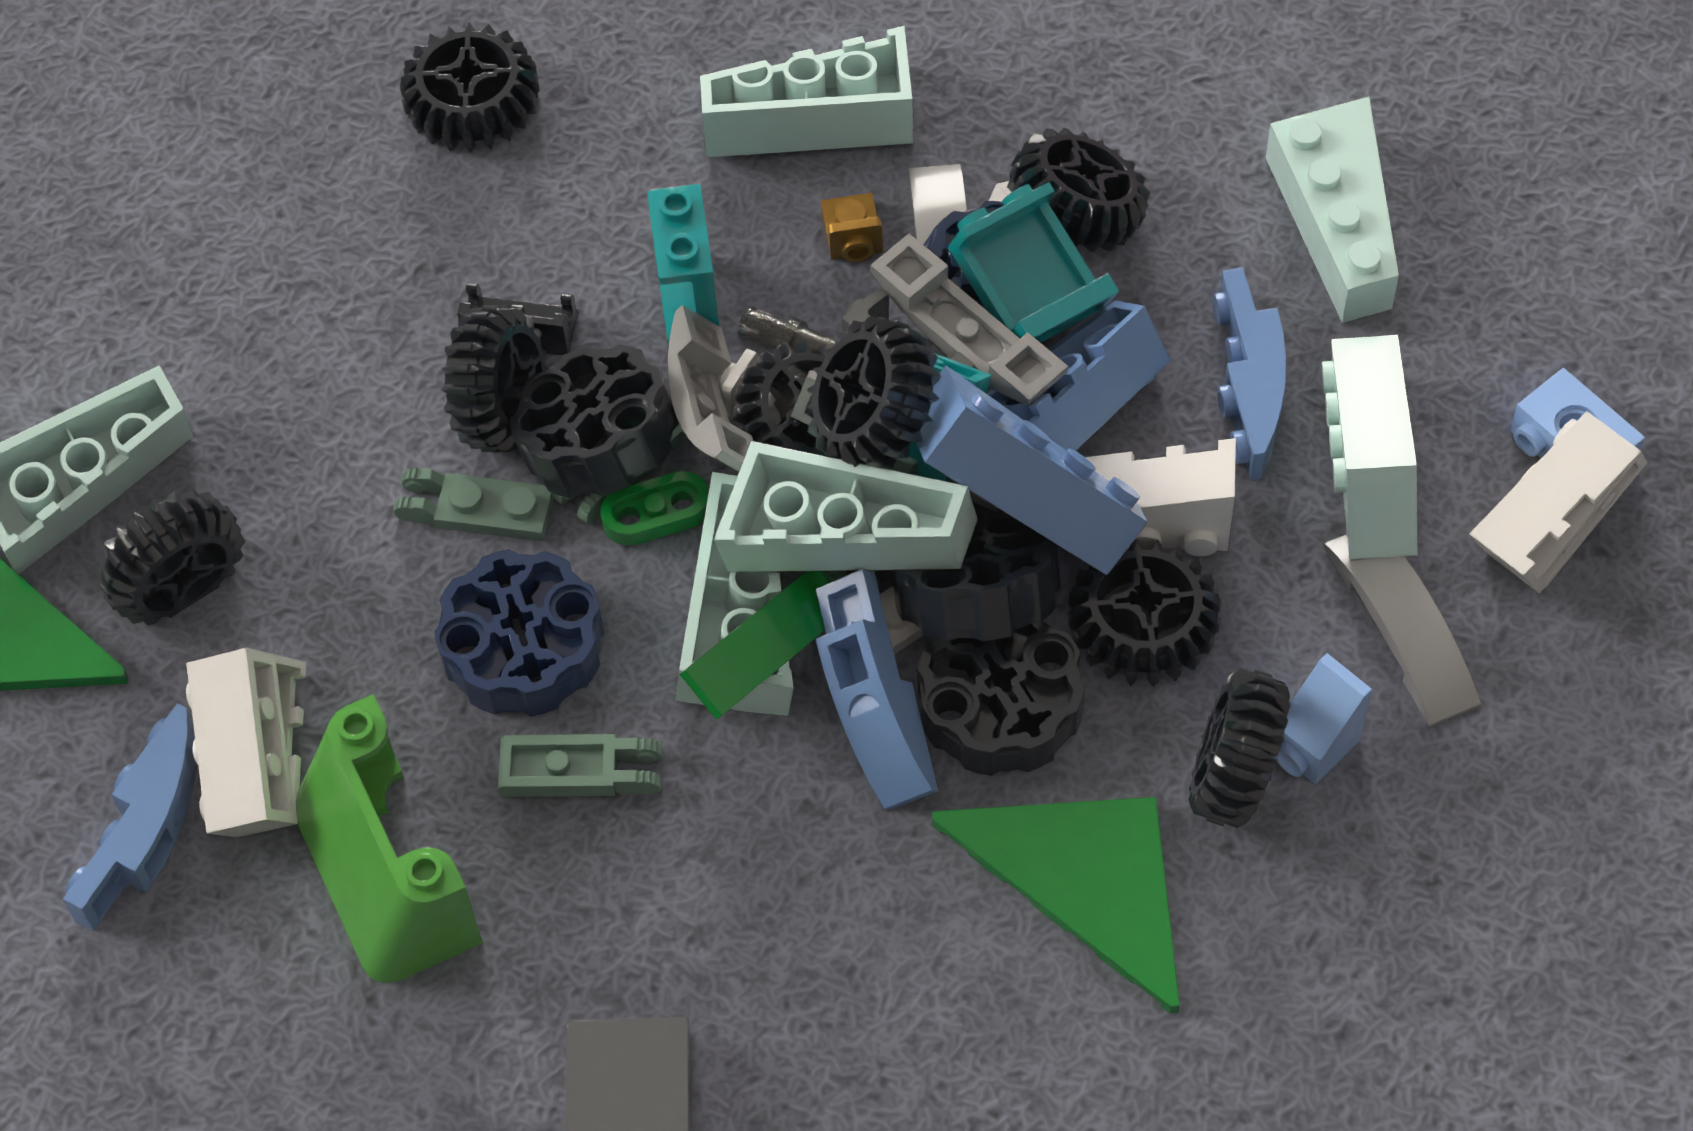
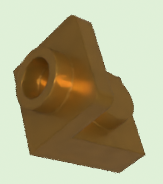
[820,192,883,262]

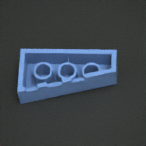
[987,300,1171,451]
[916,365,1148,575]

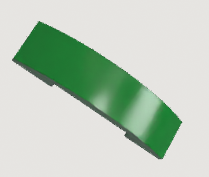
[679,571,831,720]

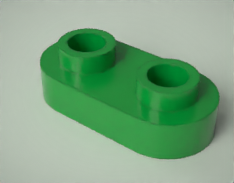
[600,471,709,546]

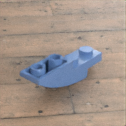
[1212,267,1286,481]
[816,569,938,809]
[63,703,197,931]

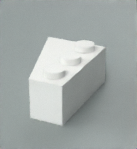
[1470,411,1648,593]
[1085,438,1236,556]
[186,648,306,837]

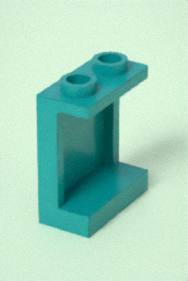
[948,182,1119,343]
[647,183,720,349]

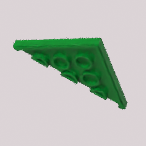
[0,559,128,691]
[932,797,1180,1013]

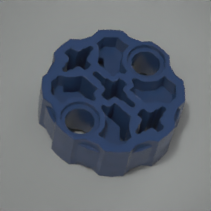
[434,549,604,717]

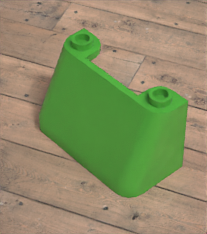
[295,694,483,983]

